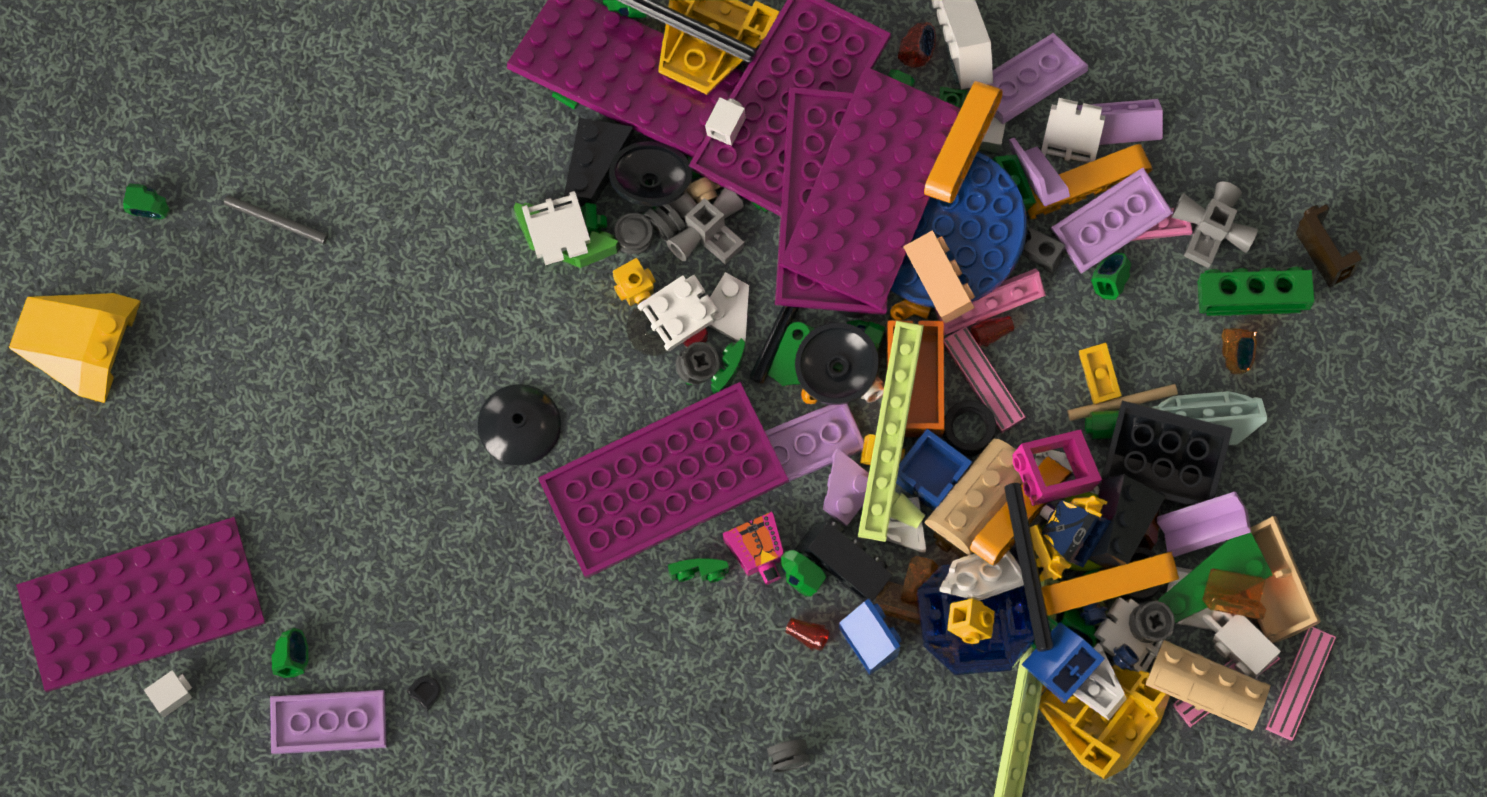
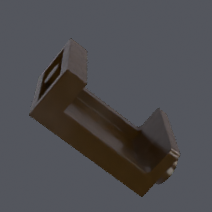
[1296,204,1362,288]

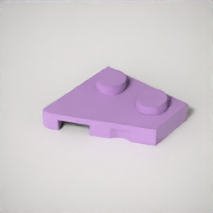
[823,449,869,526]

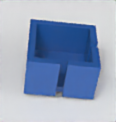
[896,429,972,511]

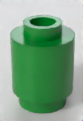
[1085,410,1118,439]

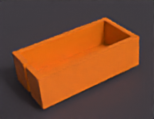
[886,321,944,438]

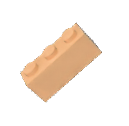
[903,230,975,324]

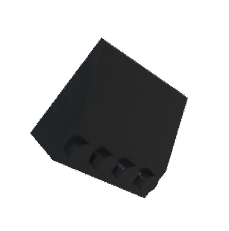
[1101,400,1233,505]

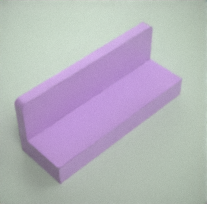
[1077,99,1163,145]
[1009,138,1070,206]
[1157,492,1251,557]

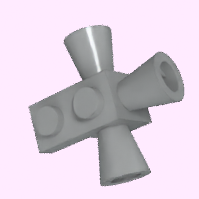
[1171,182,1258,268]
[666,188,744,265]

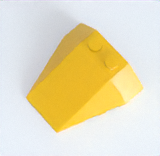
[658,0,780,95]
[9,293,141,403]
[1039,665,1170,779]

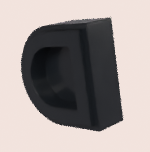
[406,676,441,711]

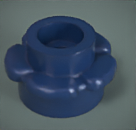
[1080,602,1107,626]
[1113,643,1139,670]

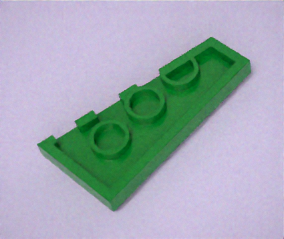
[1158,532,1273,624]

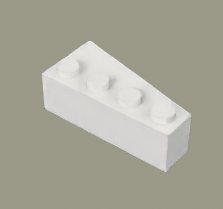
[932,0,993,90]

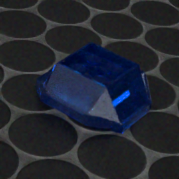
[917,565,1035,675]

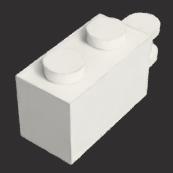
[1202,603,1281,679]

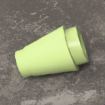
[890,491,925,528]

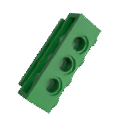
[1197,267,1314,316]

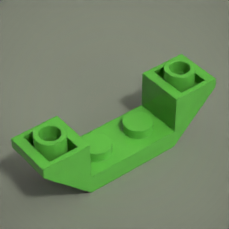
[514,203,619,268]

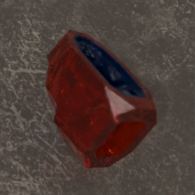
[897,22,936,67]

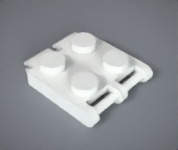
[1041,98,1105,163]
[522,191,591,265]
[637,275,719,351]
[1094,597,1173,672]

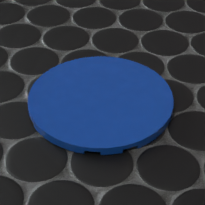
[890,152,1027,308]

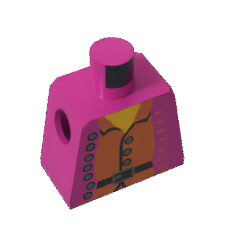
[723,512,784,585]

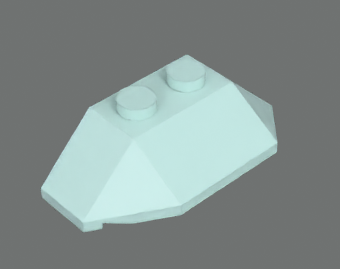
[1151,391,1267,445]

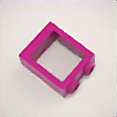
[1012,429,1102,506]

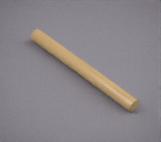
[1067,384,1178,421]

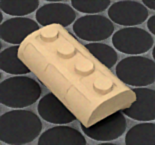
[924,439,1023,555]
[1228,516,1321,643]
[1145,639,1271,731]

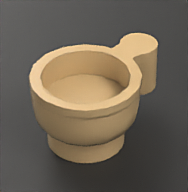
[687,177,722,204]

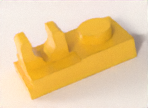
[1079,343,1122,404]
[1030,524,1059,581]

